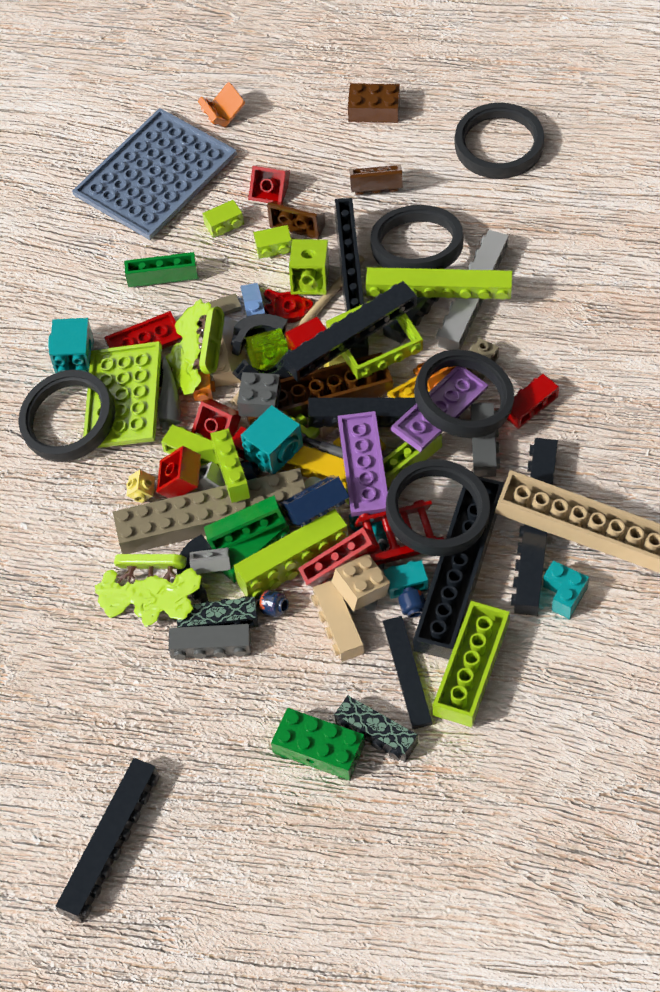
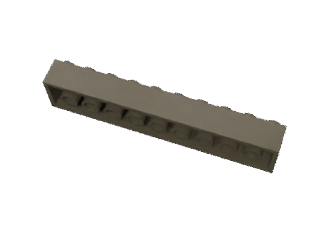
[113,468,306,554]

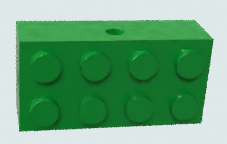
[271,708,365,781]

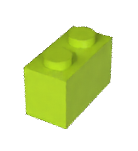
[202,200,244,238]
[253,225,292,259]

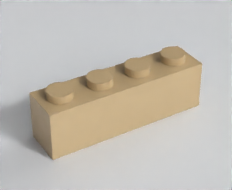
[311,580,364,662]

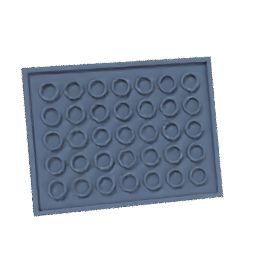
[72,108,237,240]

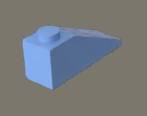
[240,283,265,317]

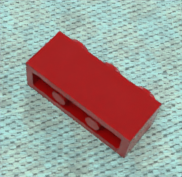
[507,374,559,429]

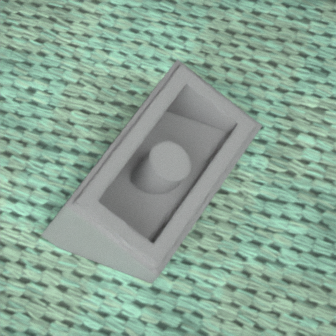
[190,548,230,574]

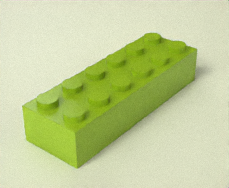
[234,509,348,599]
[433,601,510,727]

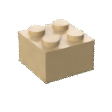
[332,554,390,611]

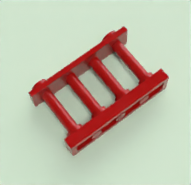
[354,500,444,565]

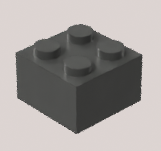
[237,372,281,417]

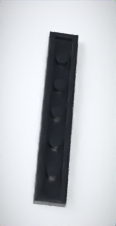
[382,616,432,730]

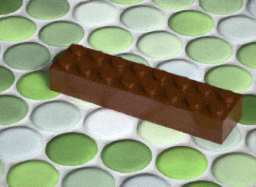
[246,352,393,426]

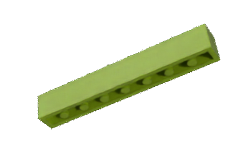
[366,267,512,300]

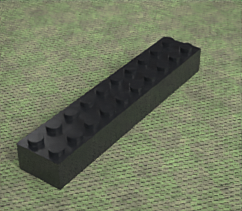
[413,476,504,660]

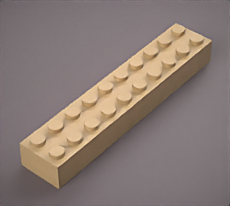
[495,470,660,573]

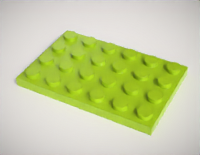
[83,341,162,448]

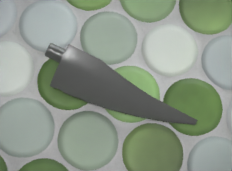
[158,357,182,433]

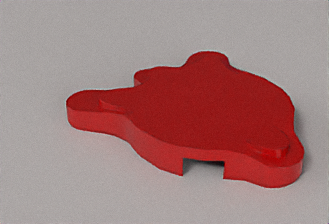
[264,289,313,323]

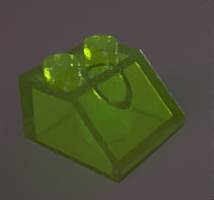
[246,328,288,370]

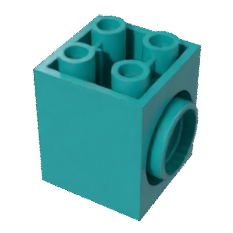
[48,318,94,373]
[241,405,303,475]

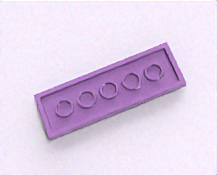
[391,366,489,453]
[338,411,388,517]

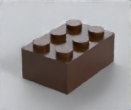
[347,83,400,123]

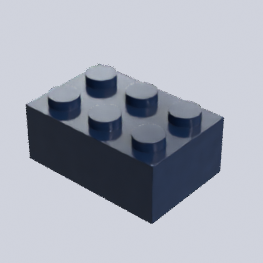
[280,475,349,526]

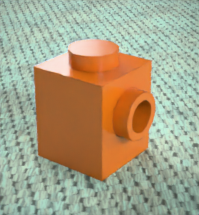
[193,372,216,401]

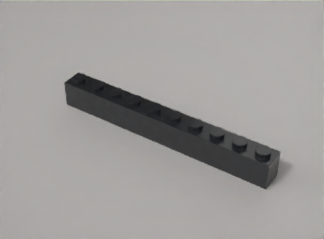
[334,198,369,359]
[511,438,558,616]

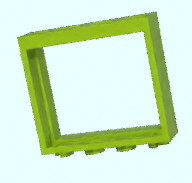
[326,300,423,380]

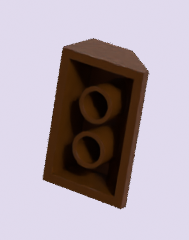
[349,165,403,195]
[267,201,326,239]

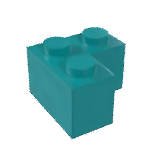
[543,560,589,619]

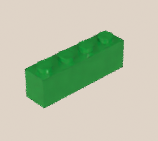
[124,252,198,288]
[204,495,286,549]
[221,522,290,583]

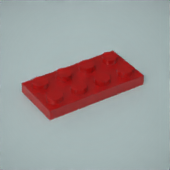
[104,311,183,350]

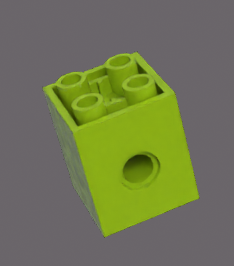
[289,239,330,295]

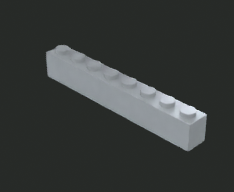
[436,230,509,350]

